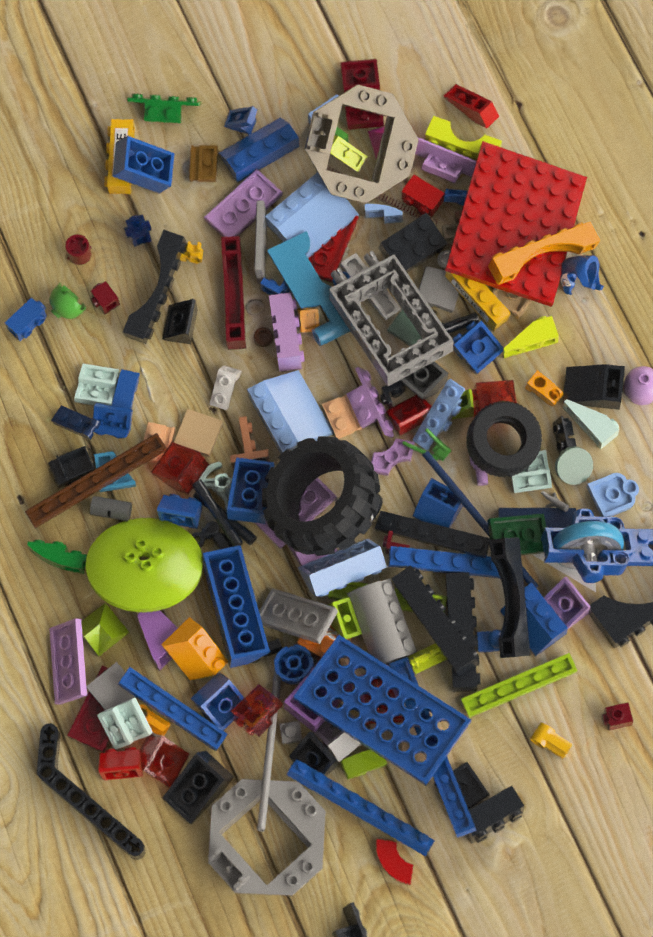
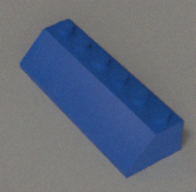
[202,545,270,668]

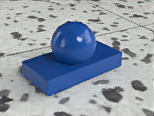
[477,629,502,653]

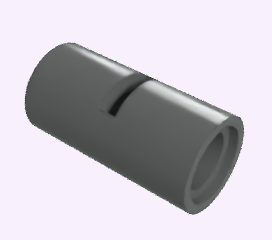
[90,496,132,521]

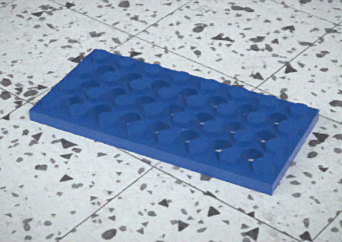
[293,635,471,786]

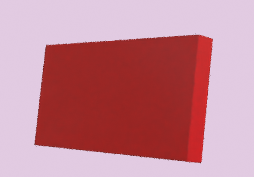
[308,216,359,283]

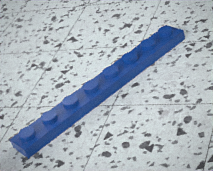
[287,759,435,857]

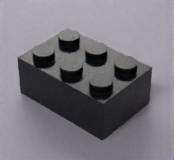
[378,213,447,273]
[466,785,525,844]

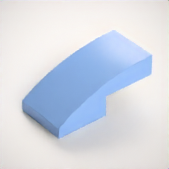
[365,204,403,224]

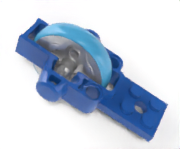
[541,508,653,583]

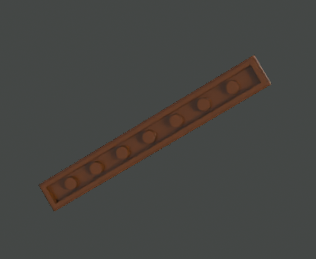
[25,433,167,529]

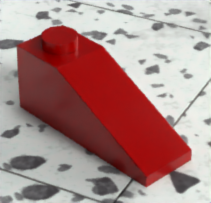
[444,84,499,128]

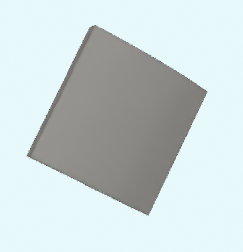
[418,267,459,313]

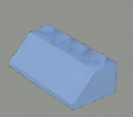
[298,539,387,597]

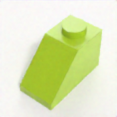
[328,597,362,639]

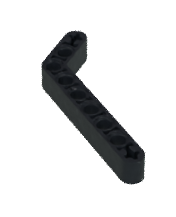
[37,723,146,860]

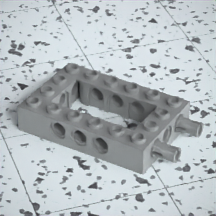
[329,251,454,386]

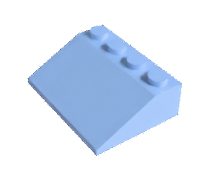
[265,172,359,258]
[247,370,334,454]

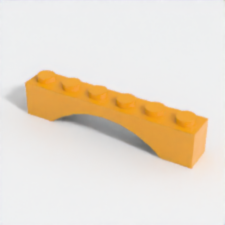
[488,222,600,285]

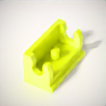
[330,136,368,172]

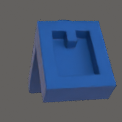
[260,278,290,295]

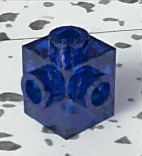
[124,215,152,247]

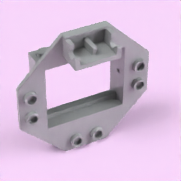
[208,779,326,896]

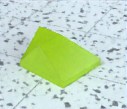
[81,603,129,656]

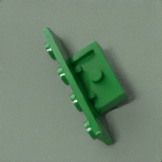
[127,94,201,123]

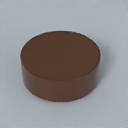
[254,327,273,347]

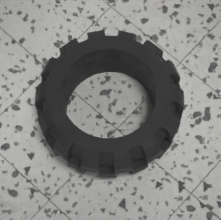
[262,436,380,556]

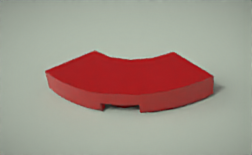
[376,839,414,886]

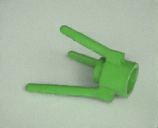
[402,428,452,461]

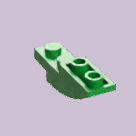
[27,540,87,574]

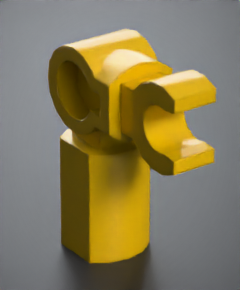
[180,241,204,264]

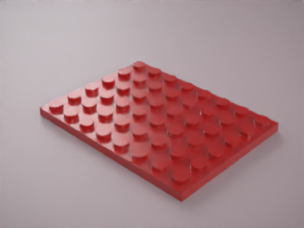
[445,141,587,307]

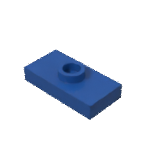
[444,189,468,205]

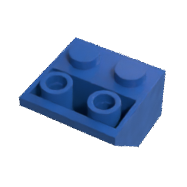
[412,478,463,528]

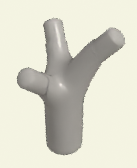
[541,491,569,512]

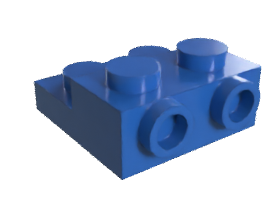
[452,321,503,374]

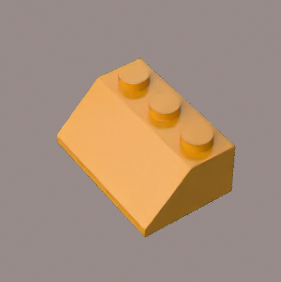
[161,617,228,680]

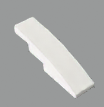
[340,253,401,320]

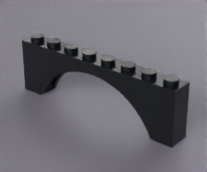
[589,595,653,649]

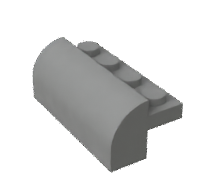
[347,579,417,664]

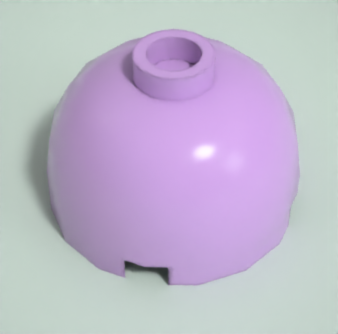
[623,366,653,405]

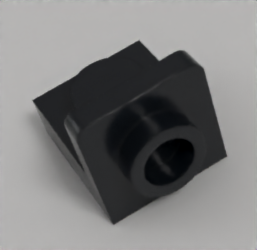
[380,380,405,409]

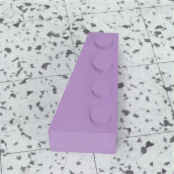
[269,293,305,372]

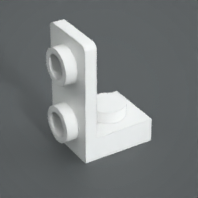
[210,365,242,410]

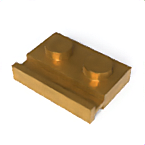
[189,145,218,182]

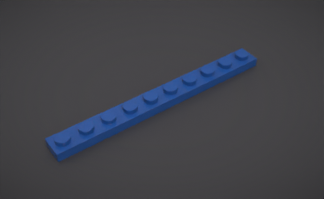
[389,657,476,838]

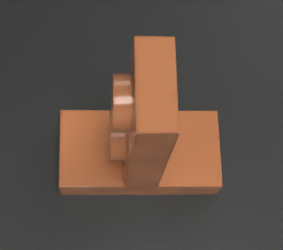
[230,416,270,469]

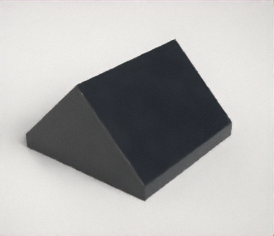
[162,299,198,344]
[289,731,338,776]

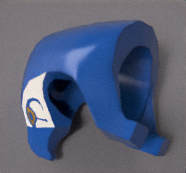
[560,255,604,295]

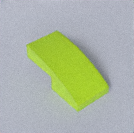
[340,749,387,780]

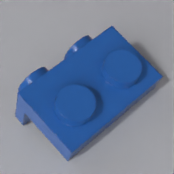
[93,403,133,438]

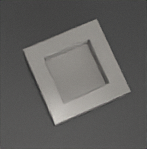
[280,721,302,745]

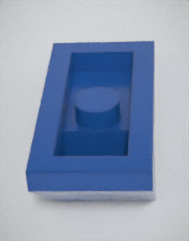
[224,106,258,135]

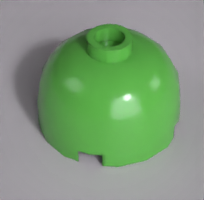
[49,283,87,319]

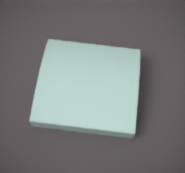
[74,364,120,406]
[508,450,552,493]
[97,698,153,749]

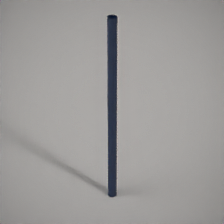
[422,450,539,588]

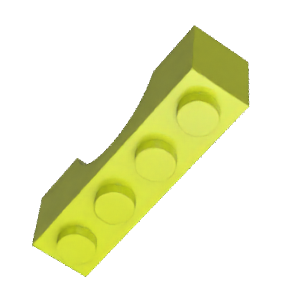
[425,116,502,161]

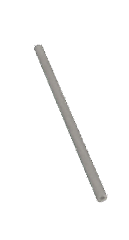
[257,668,281,832]

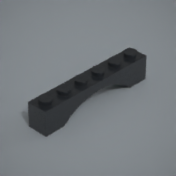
[123,229,187,344]
[489,537,530,658]

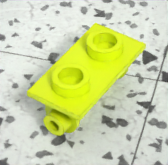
[408,643,447,674]

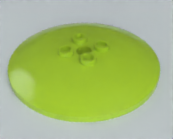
[86,518,203,612]

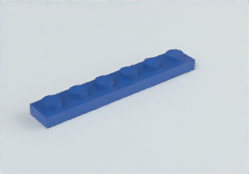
[389,546,500,579]
[118,667,228,751]

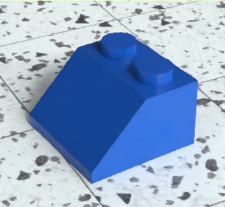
[157,494,203,529]
[190,672,250,731]

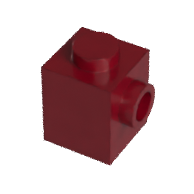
[90,281,120,314]
[602,702,633,731]

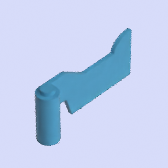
[267,231,351,346]

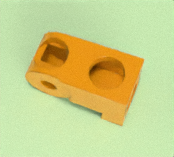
[525,370,563,406]

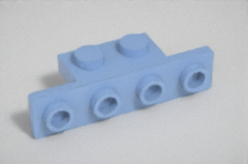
[413,379,465,450]

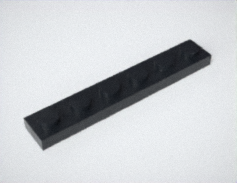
[375,511,490,559]

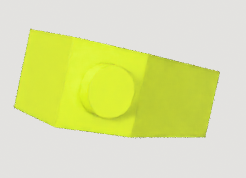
[503,316,559,358]

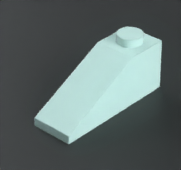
[563,399,619,449]

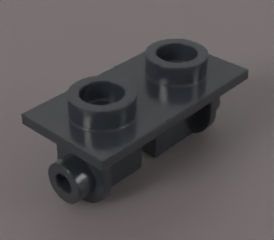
[553,416,576,455]

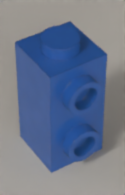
[5,297,47,341]

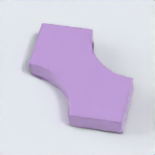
[371,438,415,476]

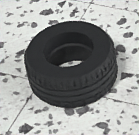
[466,401,542,477]

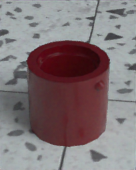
[65,234,92,265]

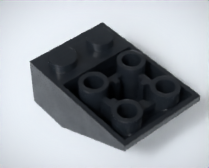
[563,364,625,410]

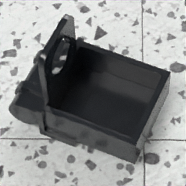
[48,446,95,488]

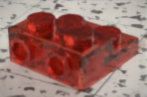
[472,380,517,417]
[231,684,283,737]

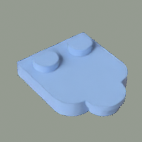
[586,473,639,517]

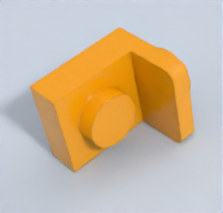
[297,307,320,333]

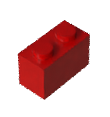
[401,175,445,217]

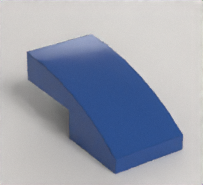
[112,369,140,409]

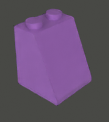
[137,610,178,671]

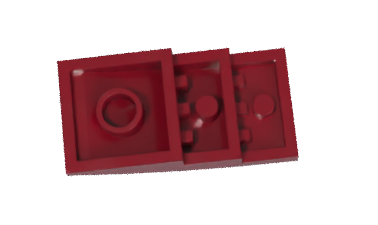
[341,59,384,130]

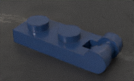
[51,405,101,440]

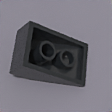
[162,750,234,824]

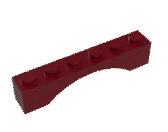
[221,236,247,350]

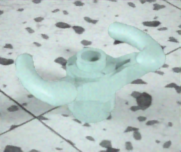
[197,462,232,512]

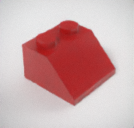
[99,747,143,781]

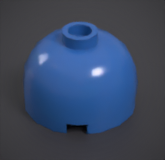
[274,645,314,685]

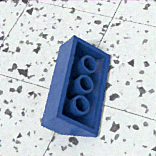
[218,117,300,183]

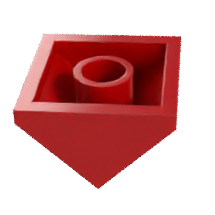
[386,395,432,436]

